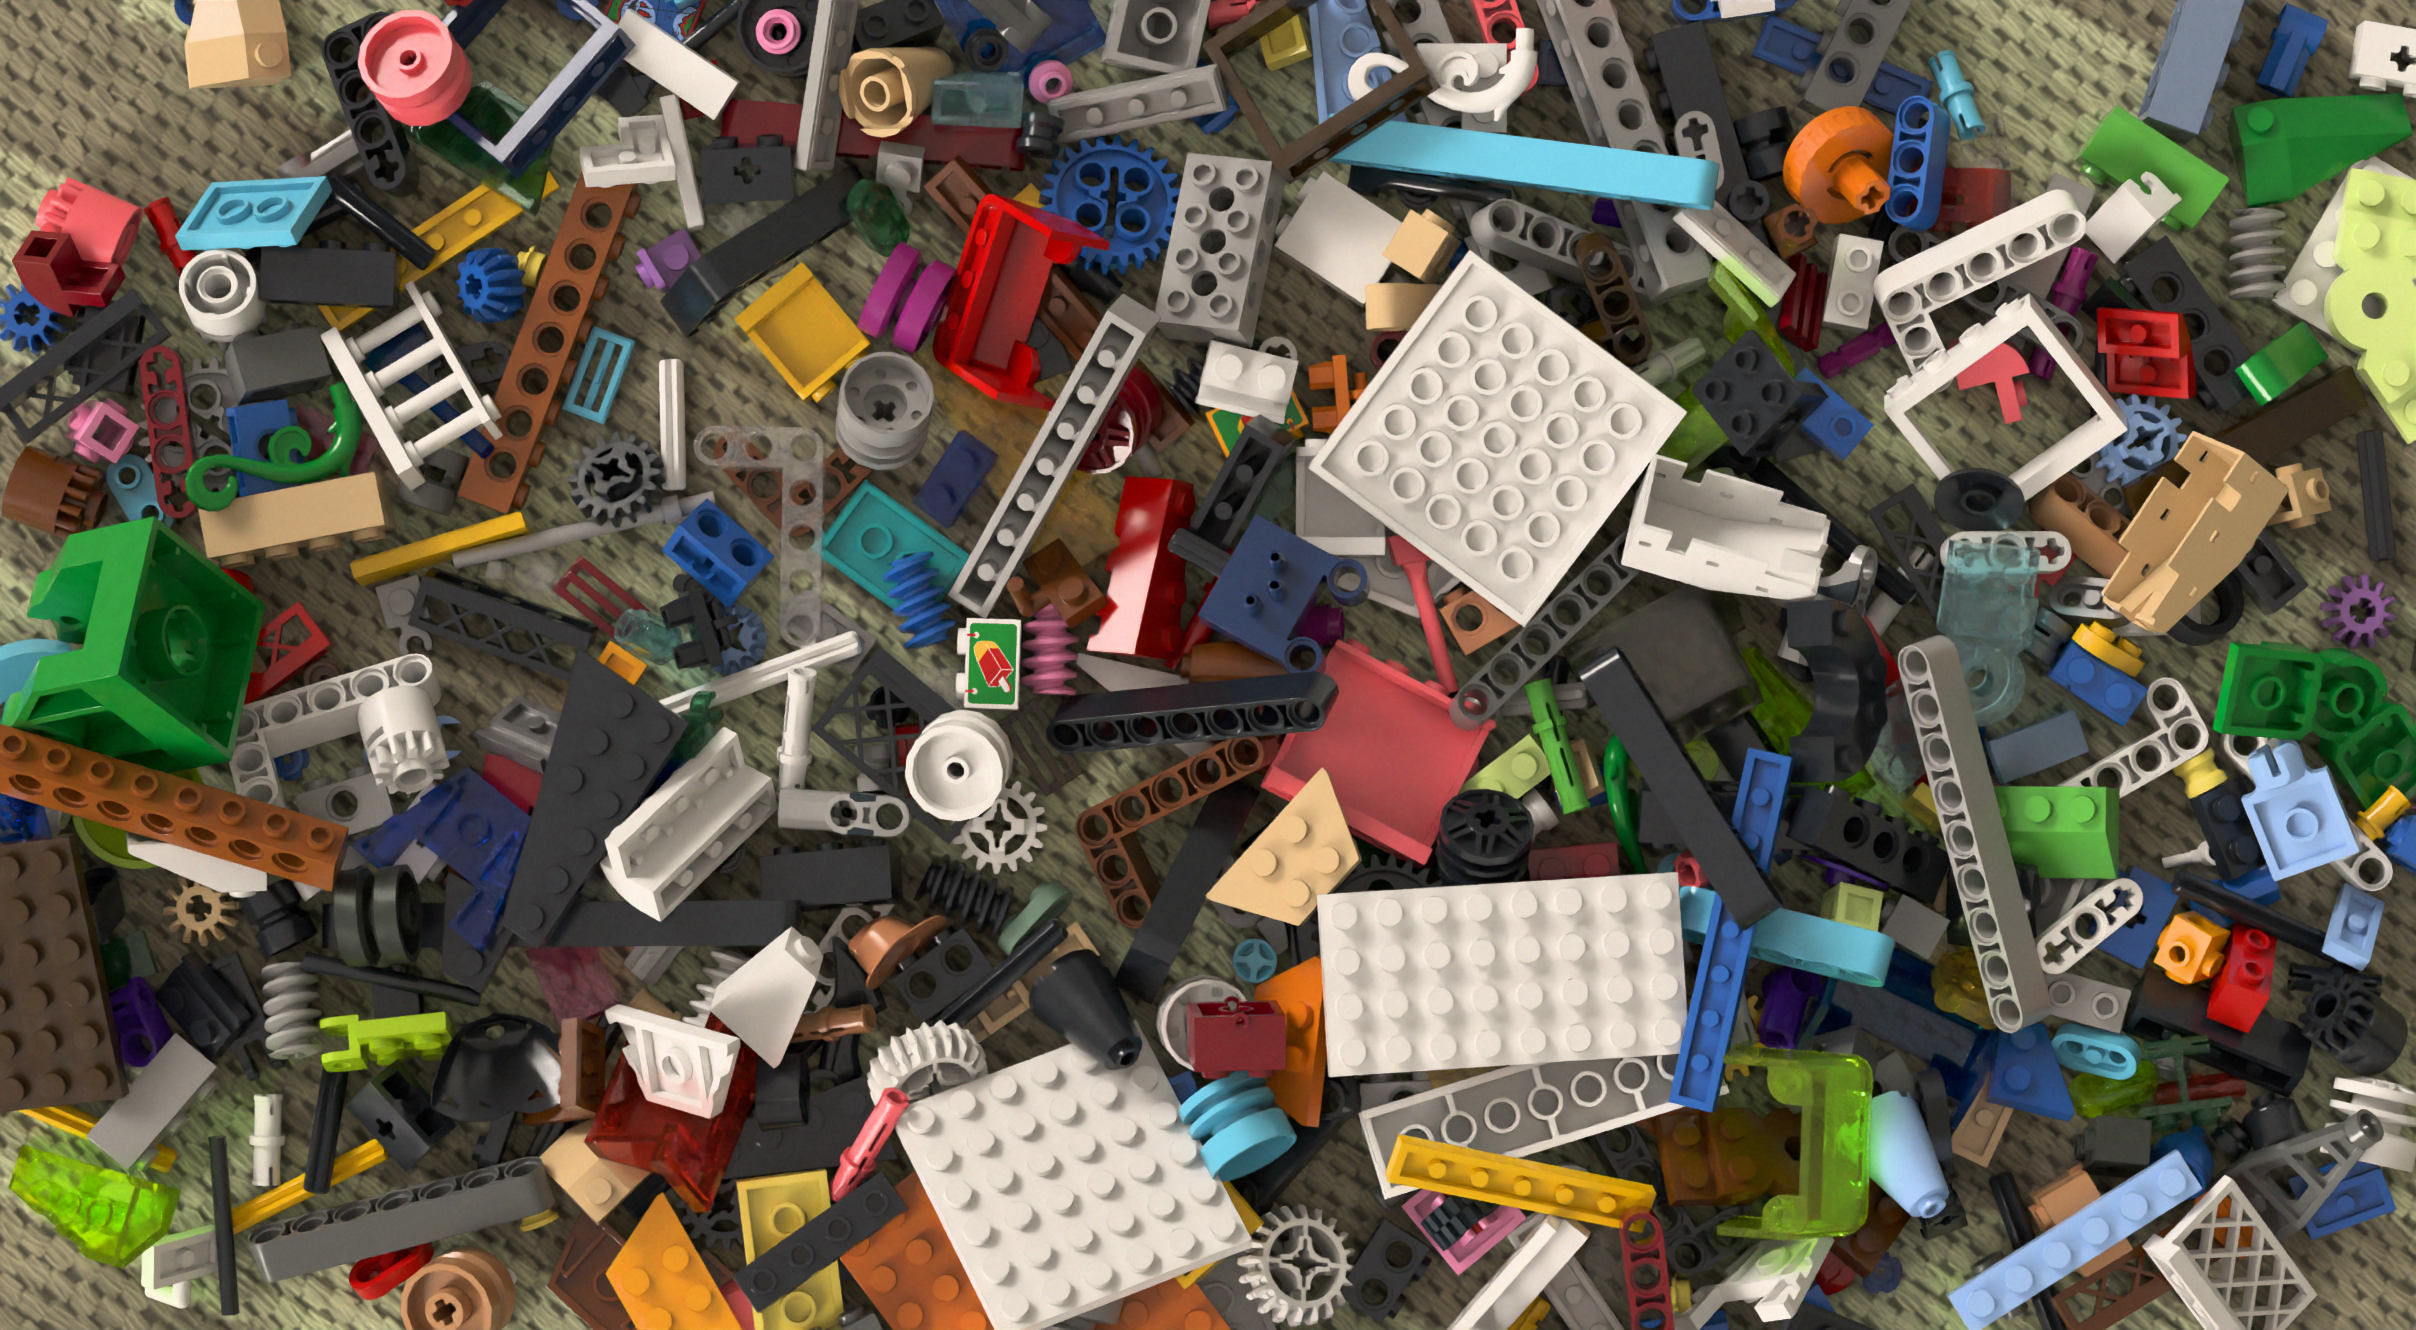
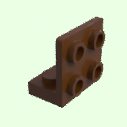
[523,1017,606,1126]

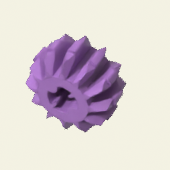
[2319,574,2397,650]

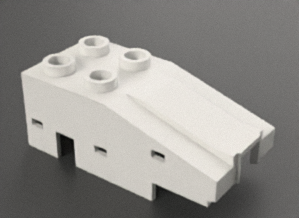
[1621,454,1831,601]

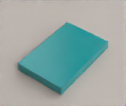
[813,479,970,620]

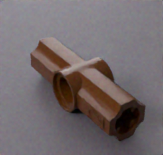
[1763,202,1818,260]

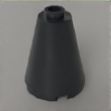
[1029,949,1142,1070]

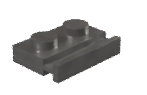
[476,695,561,774]

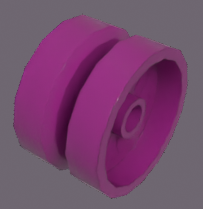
[857,241,957,357]

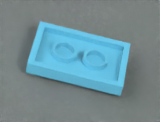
[175,176,332,251]

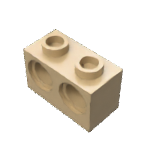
[1382,208,1462,284]

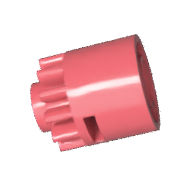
[35,177,143,267]

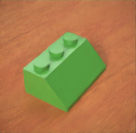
[2075,105,2230,234]
[1993,786,2120,879]

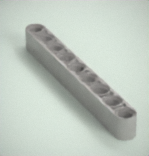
[1898,635,2051,1033]

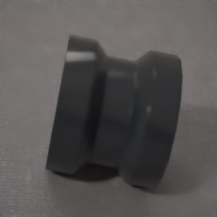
[1015,112,1065,159]

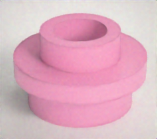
[756,9,801,55]
[1028,60,1073,104]

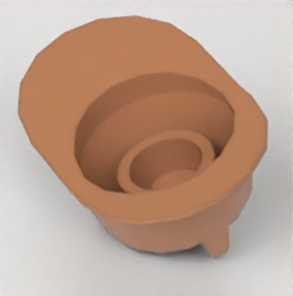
[848,915,947,990]

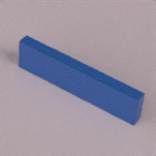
[1751,14,1933,116]

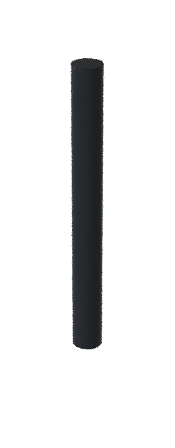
[302,952,482,1007]
[208,1135,240,1316]

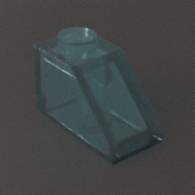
[931,70,1024,128]

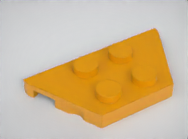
[605,1192,742,1330]

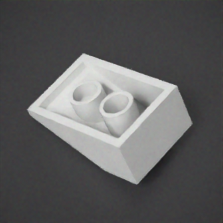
[125,831,267,897]

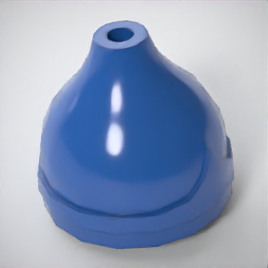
[2146,1125,2214,1200]

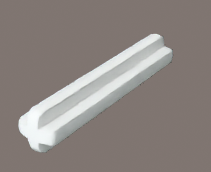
[659,359,686,491]

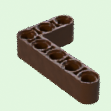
[1075,735,1278,929]

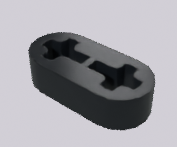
[428,341,511,390]

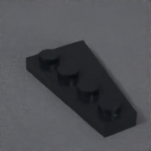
[698,1075,898,1180]

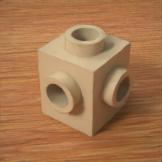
[2265,463,2332,530]

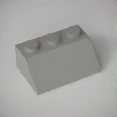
[1100,0,1211,76]

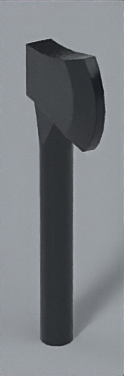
[595,0,743,117]
[1347,165,1512,204]

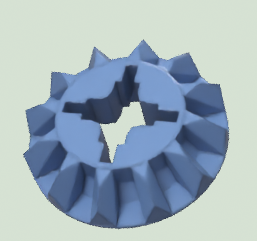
[708,604,767,675]

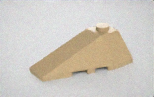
[184,0,292,89]
[539,1094,726,1226]

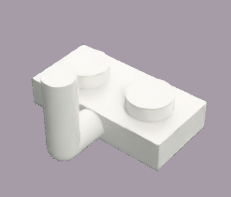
[141,1224,218,1309]

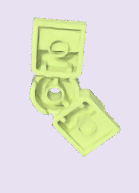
[2324,168,2416,444]

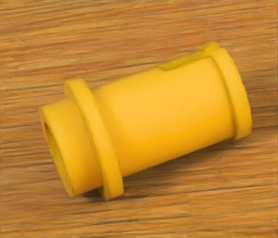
[2354,785,2412,842]

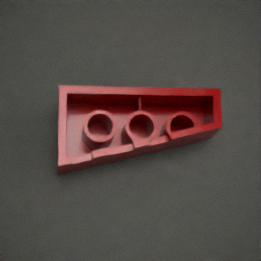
[1087,476,1196,661]

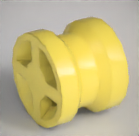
[2172,747,2228,799]

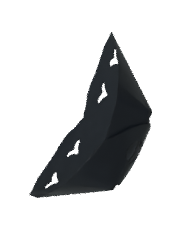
[431,1012,561,1123]

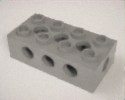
[1155,153,1286,348]

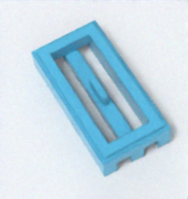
[562,326,636,425]

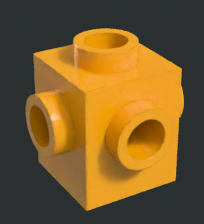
[2153,910,2231,985]

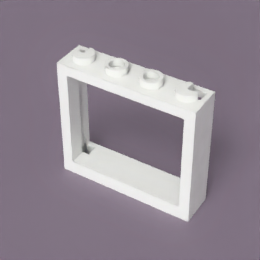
[1884,293,2128,501]

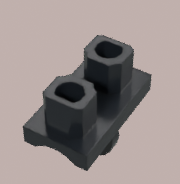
[660,587,739,671]

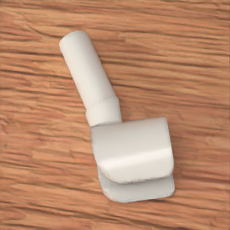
[2161,841,2216,869]

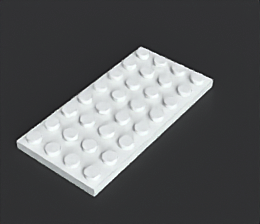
[1317,872,1688,1077]

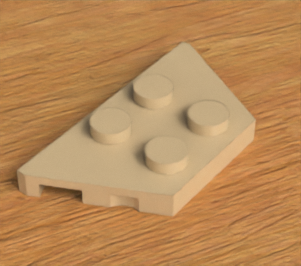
[1205,767,1362,927]

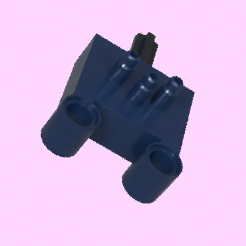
[1168,514,1370,674]

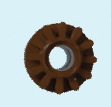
[2,445,109,539]

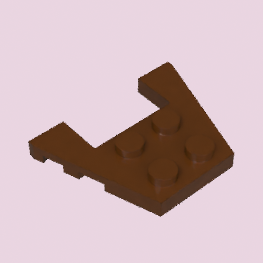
[547,1204,734,1330]

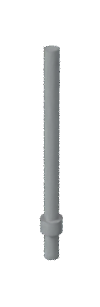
[451,491,716,570]

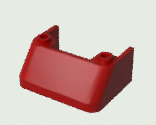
[933,194,1110,411]

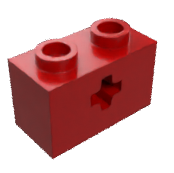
[2206,922,2277,1033]

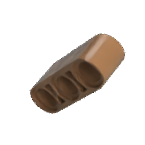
[2028,473,2147,579]

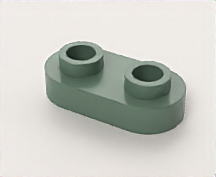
[998,881,1073,956]

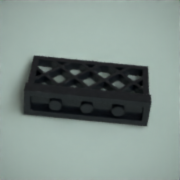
[810,647,1018,844]

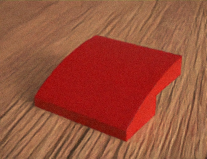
[2097,307,2196,399]

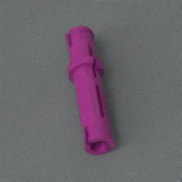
[2027,246,2099,381]

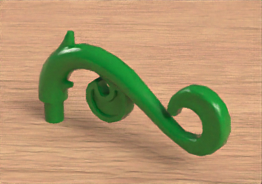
[185,381,362,512]
[1604,732,1648,875]

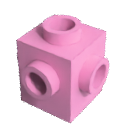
[64,398,140,465]

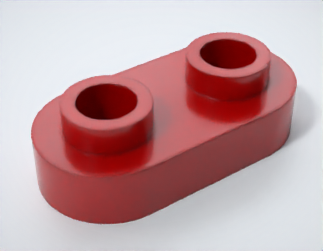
[349,1242,434,1300]

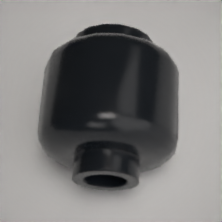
[2242,1092,2308,1151]

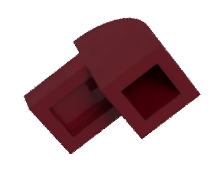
[12,230,126,317]

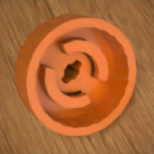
[1783,106,1894,224]

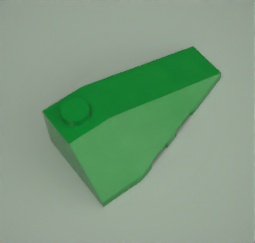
[2227,93,2413,208]

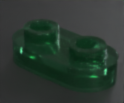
[847,178,910,257]

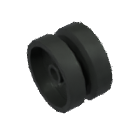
[334,864,423,968]

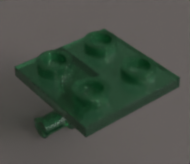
[2135,1034,2233,1133]

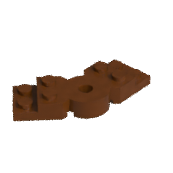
[1653,1107,1912,1279]

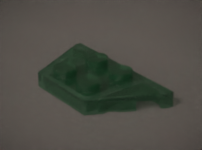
[403,80,556,216]

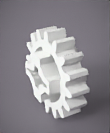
[950,781,1048,874]

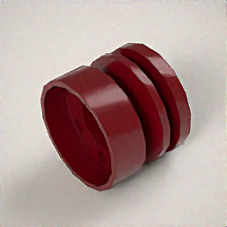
[1048,366,1162,474]

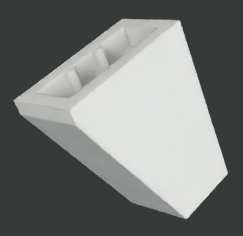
[710,926,824,1068]

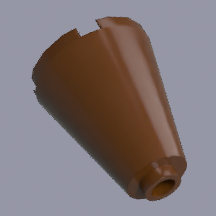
[1180,634,1302,684]

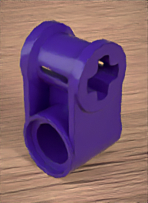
[109,976,173,1068]

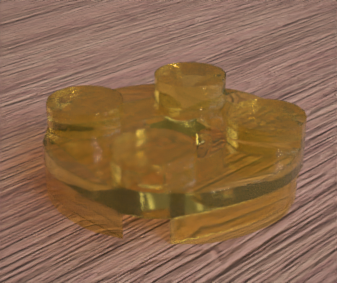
[1931,947,1998,1030]

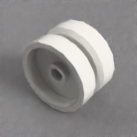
[905,710,1013,821]

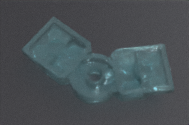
[1869,540,2041,795]

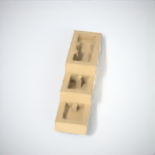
[927,921,1100,1043]

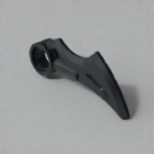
[809,936,888,1087]

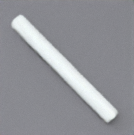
[659,631,862,718]

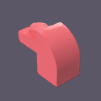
[1948,338,2029,424]

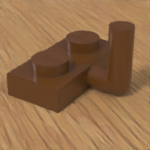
[1006,538,1108,629]

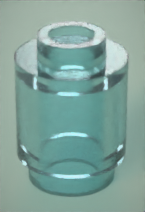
[614,609,683,665]

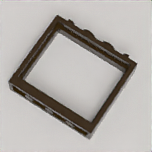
[1203,0,1441,184]

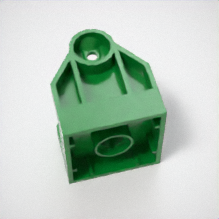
[0,516,265,773]

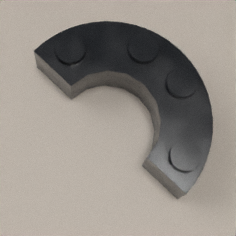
[1787,600,1888,783]

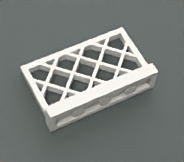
[2142,1175,2317,1330]

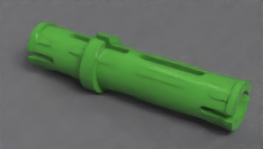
[1523,678,1591,815]

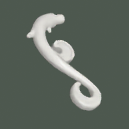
[1348,28,1538,122]

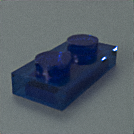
[912,429,999,529]

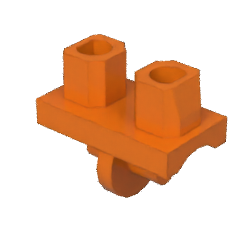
[1308,354,1368,434]

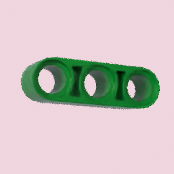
[2234,320,2328,407]

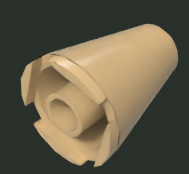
[839,47,954,138]

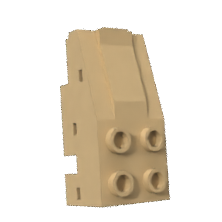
[2101,431,2290,634]

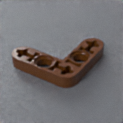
[714,433,875,538]

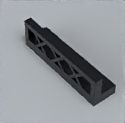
[0,289,172,443]
[1867,483,2007,664]
[408,567,599,681]

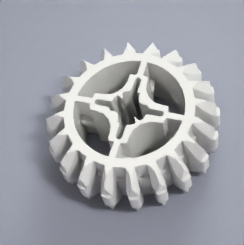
[867,1020,989,1106]
[1237,1205,1356,1327]

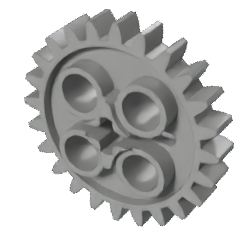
[137,356,277,498]

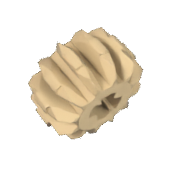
[163,876,241,946]

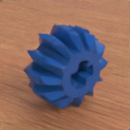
[455,247,527,323]
[0,283,68,354]

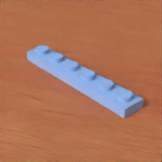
[1947,1150,2202,1330]

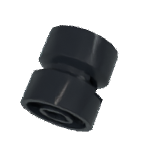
[1732,106,1793,182]
[239,878,318,958]

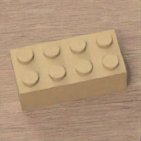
[198,471,396,569]

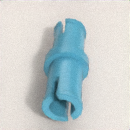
[1928,50,1986,140]

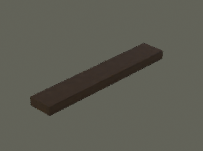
[2121,365,2368,518]

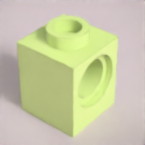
[1820,882,1883,932]

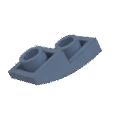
[1985,709,2089,784]

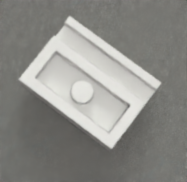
[1195,340,1299,424]

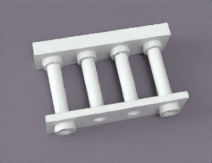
[320,281,503,491]

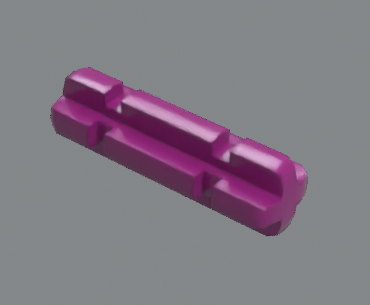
[1816,321,1897,379]

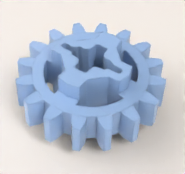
[2094,394,2188,486]

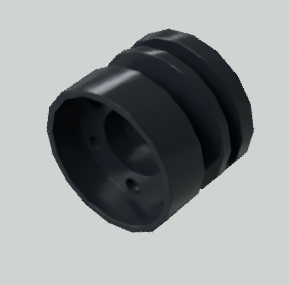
[736,0,819,79]
[1432,789,1534,887]

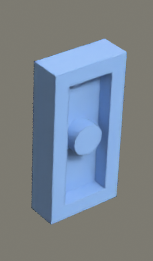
[2322,883,2385,971]

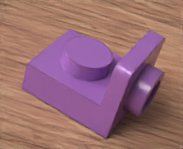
[635,228,701,294]

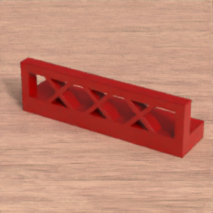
[244,601,336,705]

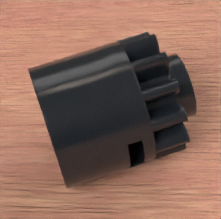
[2298,974,2408,1077]

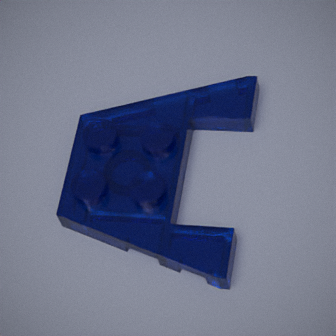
[351,766,531,953]

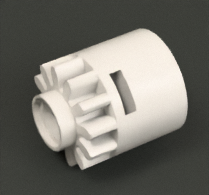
[179,249,268,350]
[356,686,450,794]

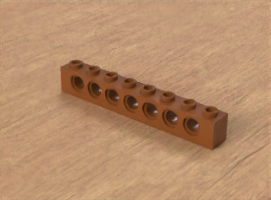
[457,171,643,515]
[0,724,349,892]

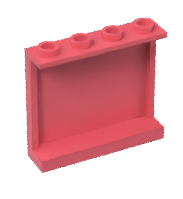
[1260,638,1497,869]

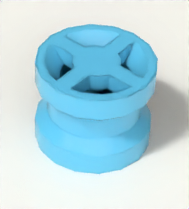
[1233,938,1277,983]

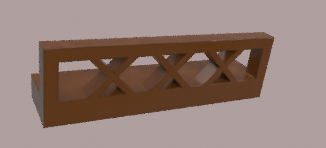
[2050,1216,2225,1330]

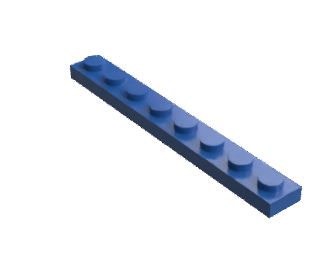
[1668,748,1795,1113]

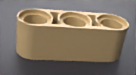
[1365,283,1443,332]

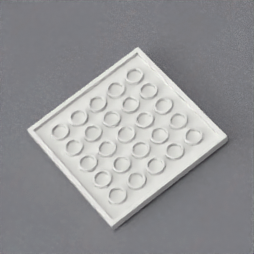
[1308,250,1687,627]
[894,1020,1252,1330]

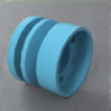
[1178,1071,1297,1182]

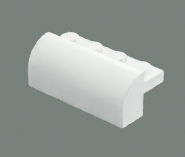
[600,727,778,922]

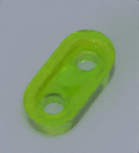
[2069,1058,2158,1118]

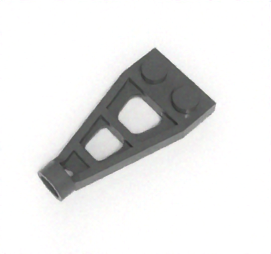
[2212,1109,2384,1243]

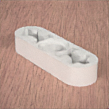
[1940,531,2071,574]
[2034,878,2143,974]

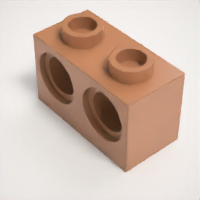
[1437,585,1542,657]

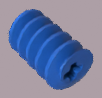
[882,551,957,650]

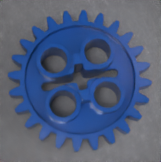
[1039,134,1180,275]

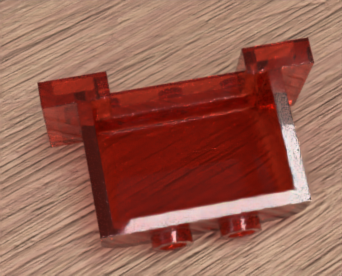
[584,1012,761,1212]

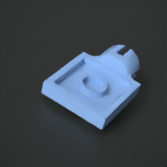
[2241,739,2361,882]

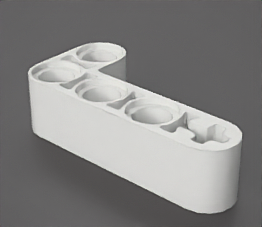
[2055,677,2209,799]

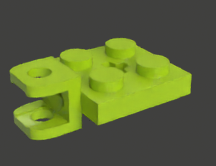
[320,1012,457,1072]

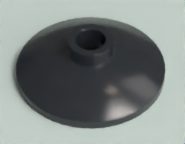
[1934,468,2025,531]

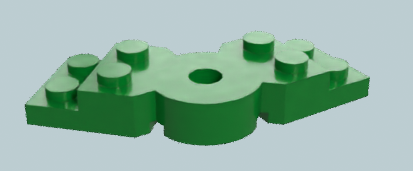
[2212,641,2416,813]

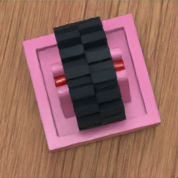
[1401,1189,1527,1276]

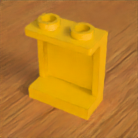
[734,262,873,404]

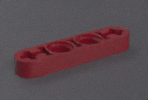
[139,345,198,520]

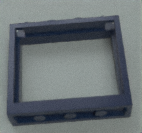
[441,0,636,179]

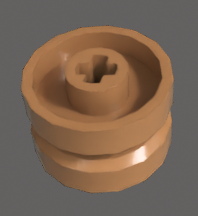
[401,1245,516,1330]

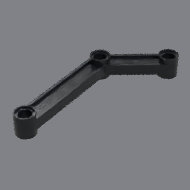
[1229,909,1362,1217]

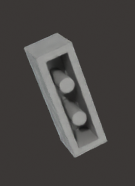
[86,1033,220,1176]

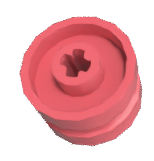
[358,10,473,126]

